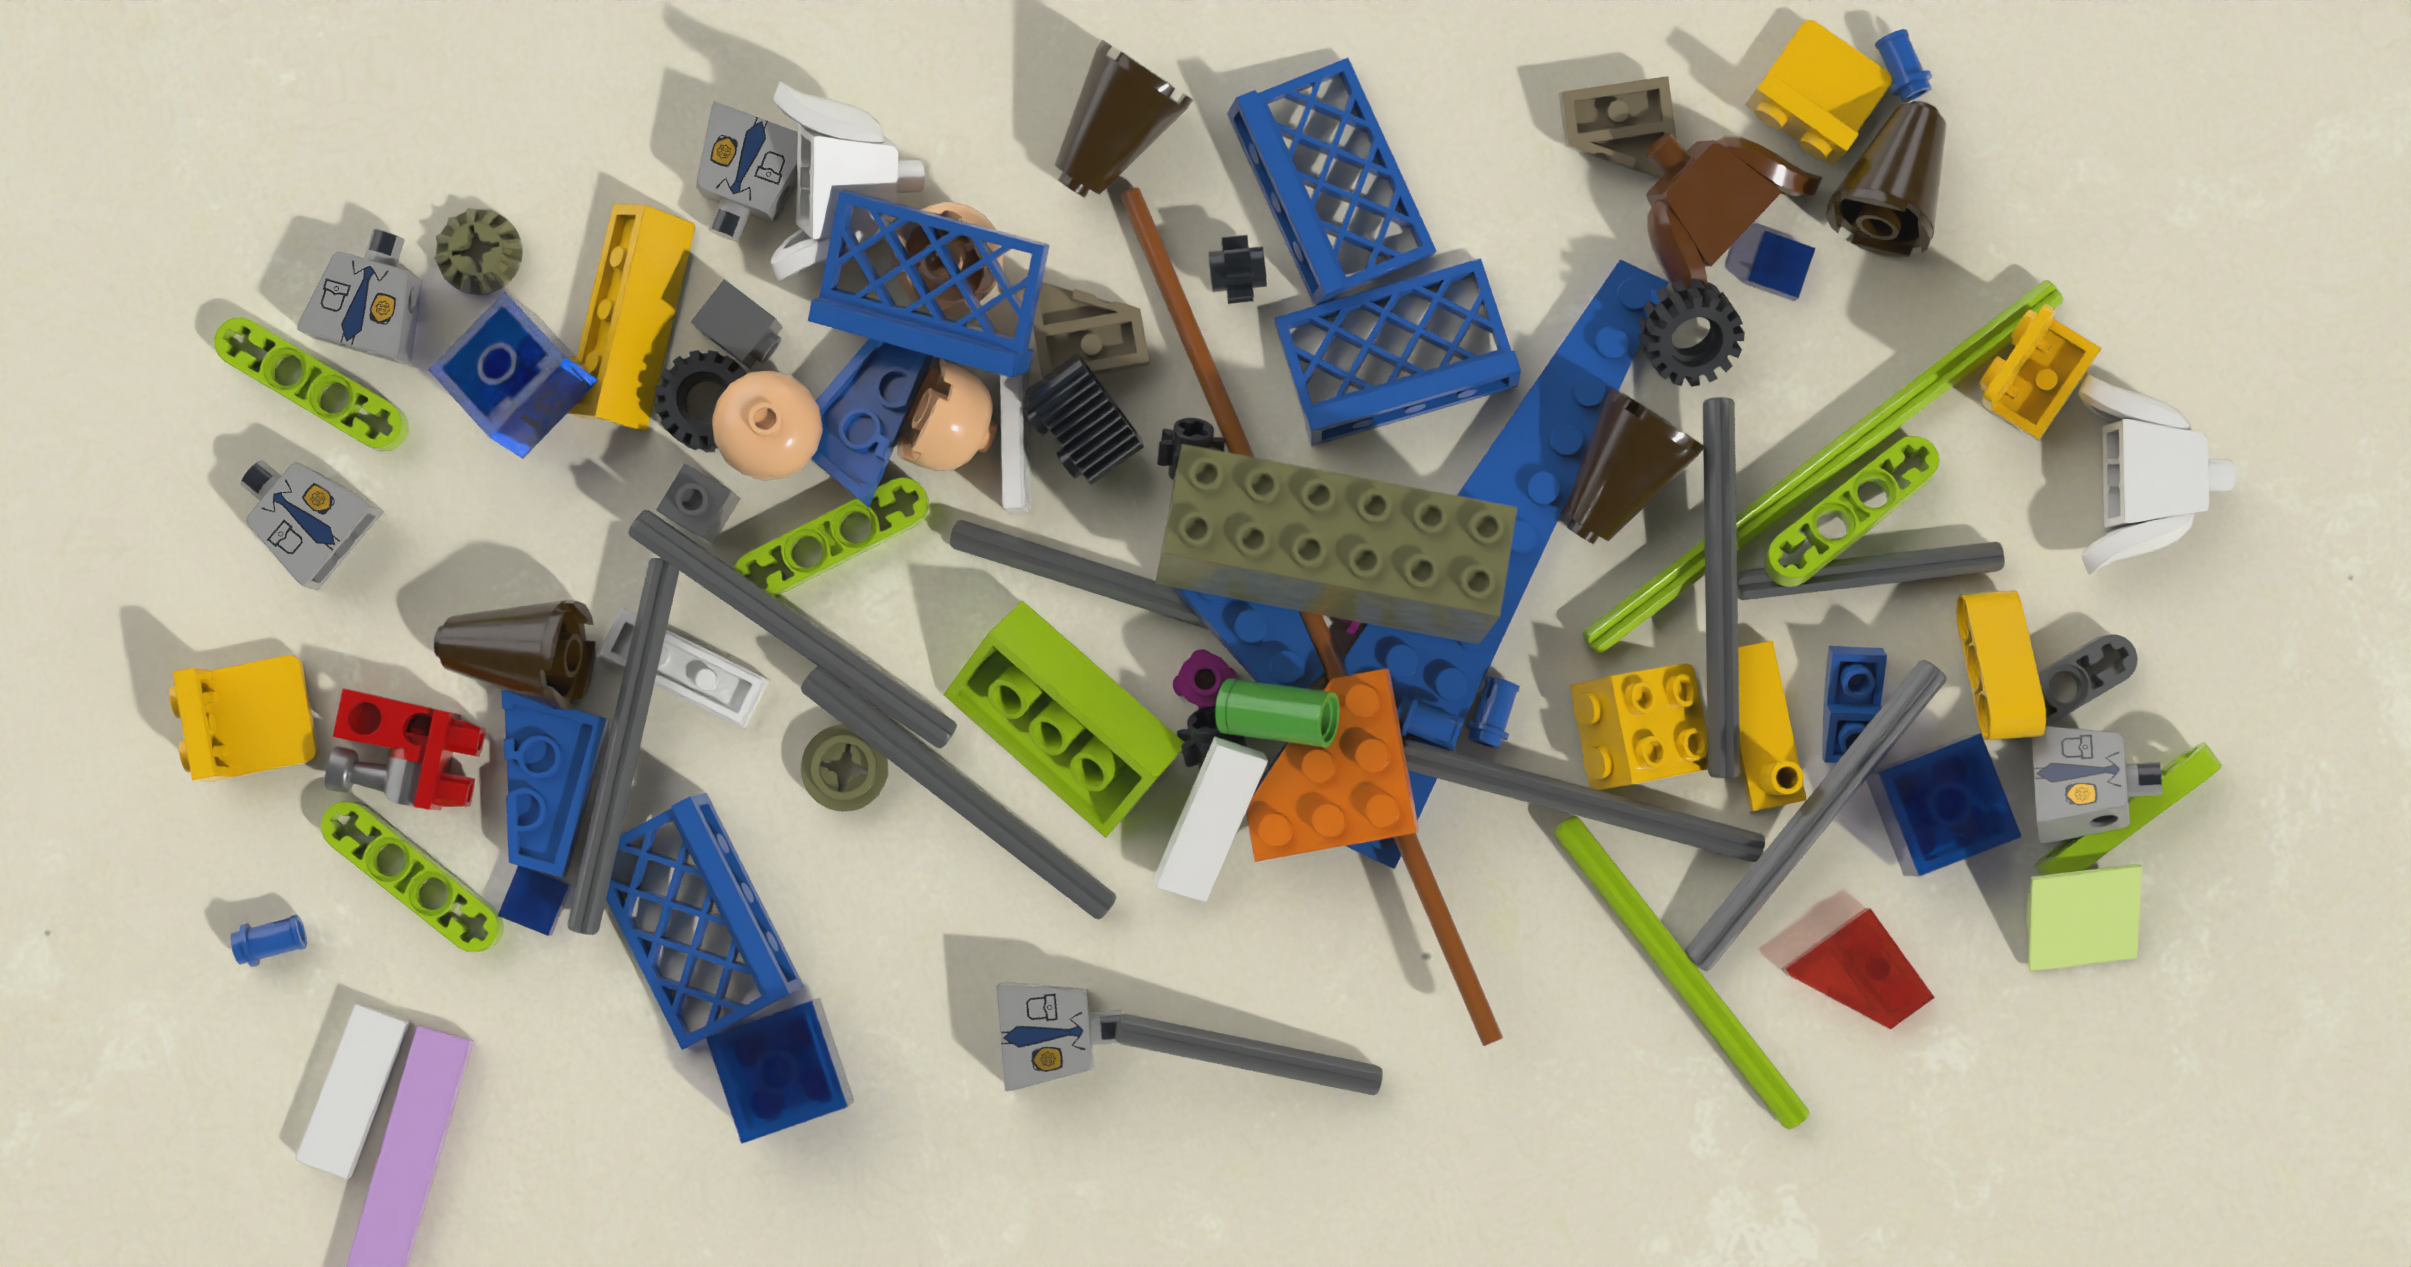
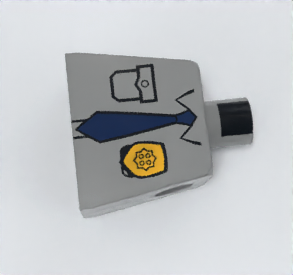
[696,101,798,242]
[297,229,421,366]
[240,460,384,591]
[2032,726,2163,844]
[997,982,1122,1091]

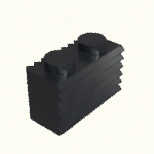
[1024,353,1144,485]

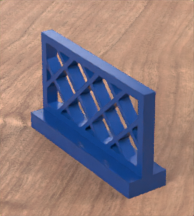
[1227,58,1437,306]
[808,190,1050,378]
[1274,258,1521,447]
[606,793,804,1050]

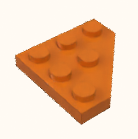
[1246,669,1419,862]

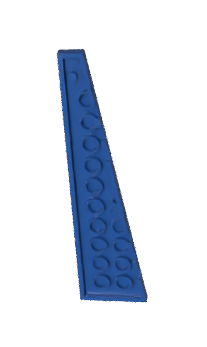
[1253,259,1669,869]

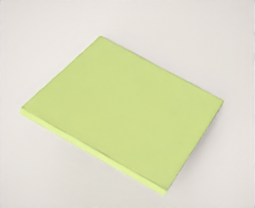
[2026,864,2142,971]

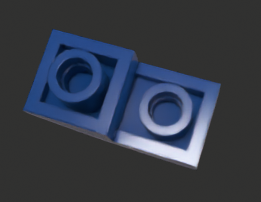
[1822,646,1887,763]

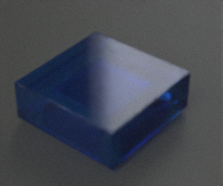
[1744,231,1816,302]
[498,866,573,936]

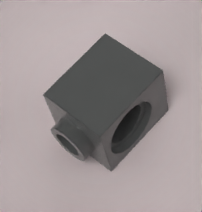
[691,279,783,369]
[656,463,741,544]

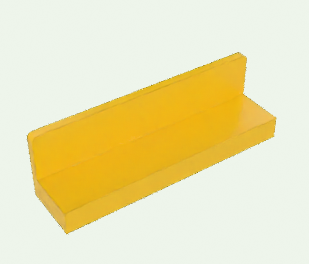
[563,204,695,431]

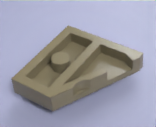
[1559,76,1677,178]
[1033,281,1150,378]

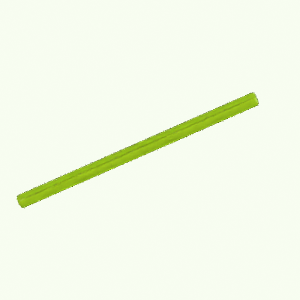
[1582,280,2063,654]

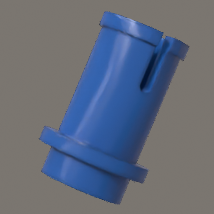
[1875,29,1932,103]
[1466,676,1520,749]
[1397,695,1465,751]
[230,914,307,967]

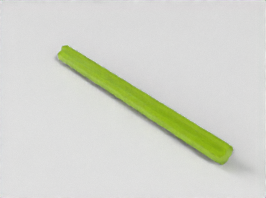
[1553,815,1810,1130]

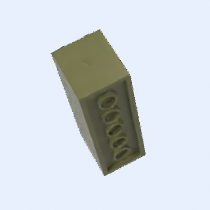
[1155,444,1517,644]

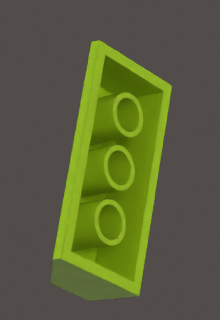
[943,600,1184,838]

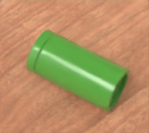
[1215,679,1340,747]

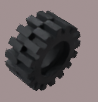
[1638,279,1745,387]
[655,350,747,452]

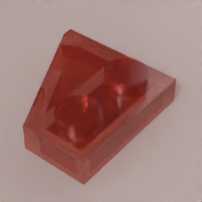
[1781,908,1935,1029]

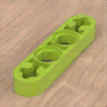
[214,317,409,451]
[1764,436,1940,587]
[734,477,930,597]
[2034,742,2222,876]
[321,801,504,952]

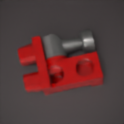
[325,688,486,810]

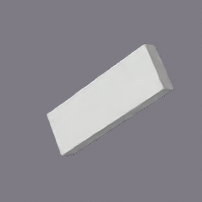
[1000,372,1031,514]
[597,608,770,729]
[1153,737,1268,902]
[295,1003,411,1179]

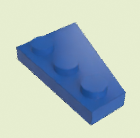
[811,338,934,508]
[1174,588,1325,689]
[501,690,611,877]

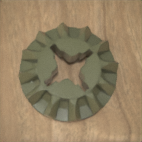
[434,208,523,295]
[801,724,889,812]

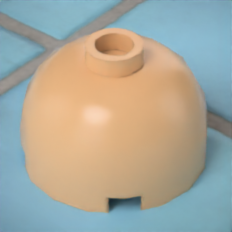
[891,201,1003,315]
[897,358,997,471]
[712,370,823,481]

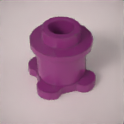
[1173,649,1237,709]

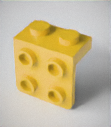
[1745,20,1892,166]
[1979,304,2101,441]
[169,655,318,782]
[1570,663,1708,790]

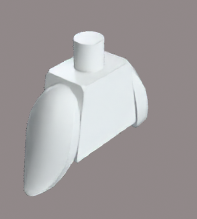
[771,81,925,281]
[2078,373,2236,575]

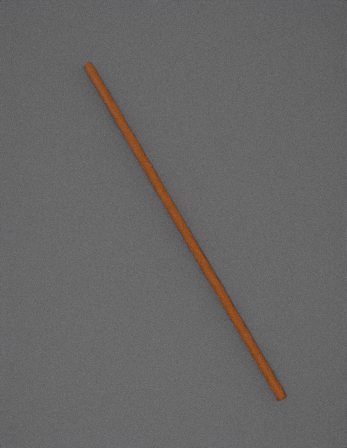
[1120,187,1503,1046]

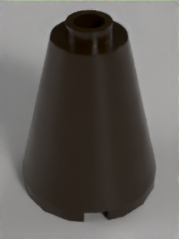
[1055,39,1193,198]
[1825,101,1946,258]
[1563,387,1705,544]
[434,600,596,710]

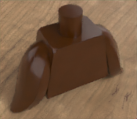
[1646,133,1823,292]

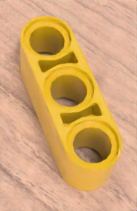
[1956,590,2046,741]

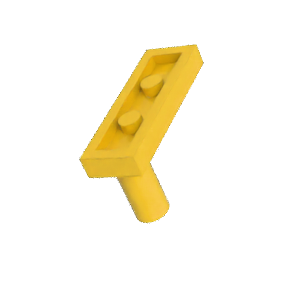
[1738,640,1807,811]

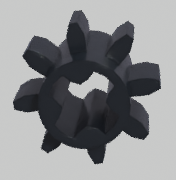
[1208,235,1267,304]
[1157,418,1225,481]
[1177,707,1247,770]

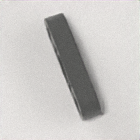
[2013,634,2138,739]

